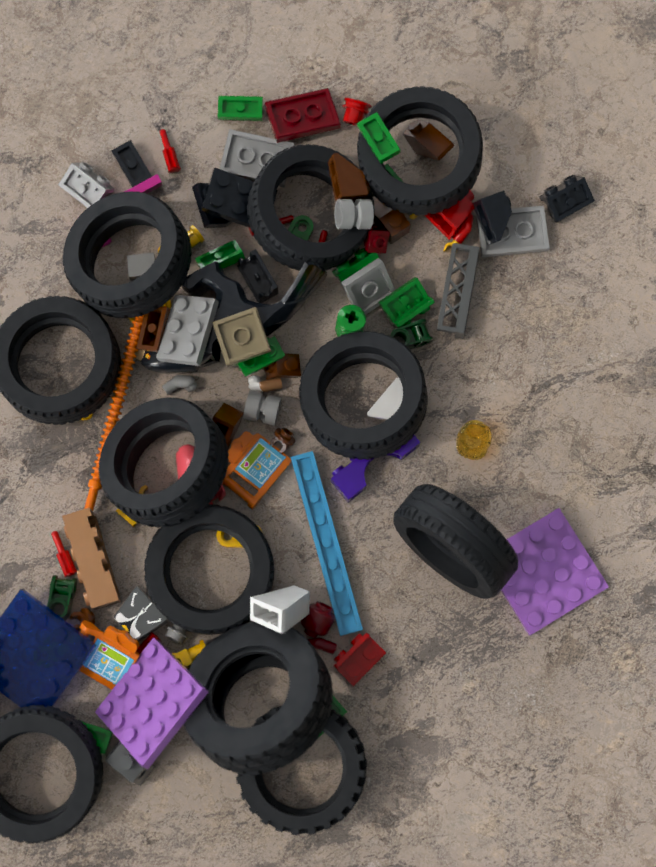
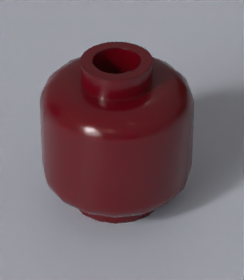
[301,601,335,638]

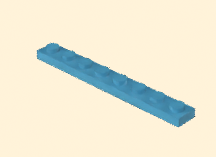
[291,451,363,636]

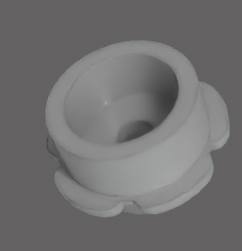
[165,624,188,644]

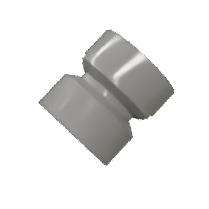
[334,199,374,229]
[243,390,282,426]

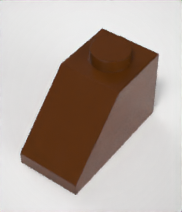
[403,119,454,161]
[328,153,370,203]
[373,200,411,244]
[136,306,171,352]
[212,403,244,448]

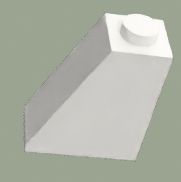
[250,585,310,633]

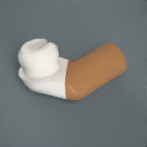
[248,375,282,392]

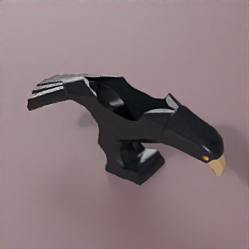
[135,261,327,374]

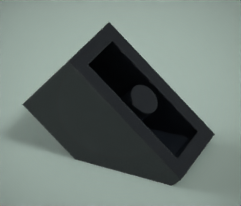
[472,191,512,246]

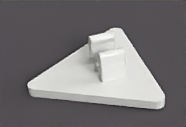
[367,378,403,420]

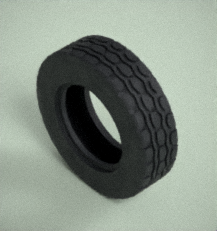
[183,622,333,775]

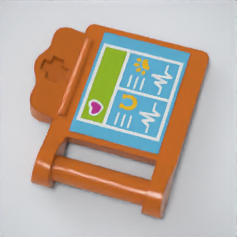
[222,431,291,510]
[61,620,140,690]

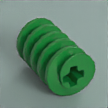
[335,305,366,337]

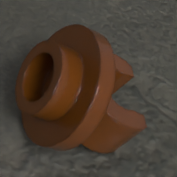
[270,428,295,453]
[69,607,95,631]

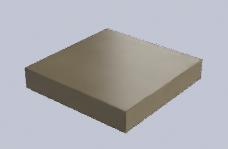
[212,307,271,367]

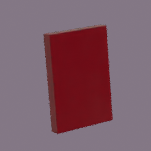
[265,88,341,143]

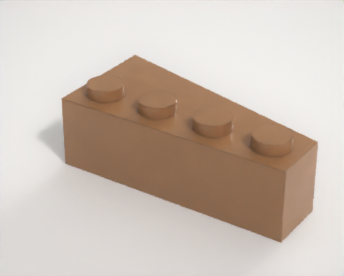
[62,508,121,610]

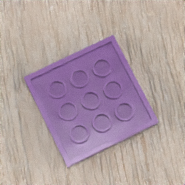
[501,508,609,636]
[95,637,209,769]

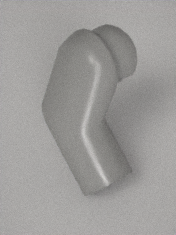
[162,375,197,395]

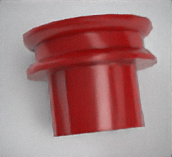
[342,98,372,126]

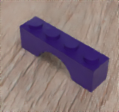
[331,435,420,503]

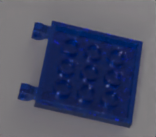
[0,589,97,708]

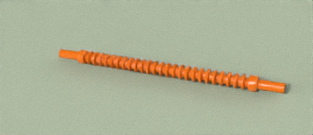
[84,315,144,511]

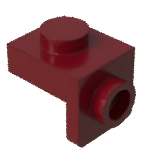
[364,225,390,254]

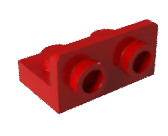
[333,632,386,687]

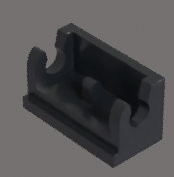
[237,249,279,303]

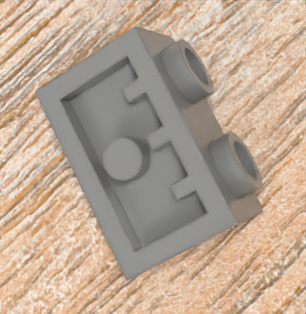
[58,162,114,208]

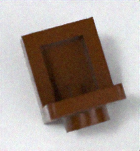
[264,353,301,380]

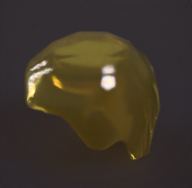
[456,420,492,460]

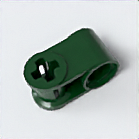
[390,319,434,349]
[47,575,77,622]

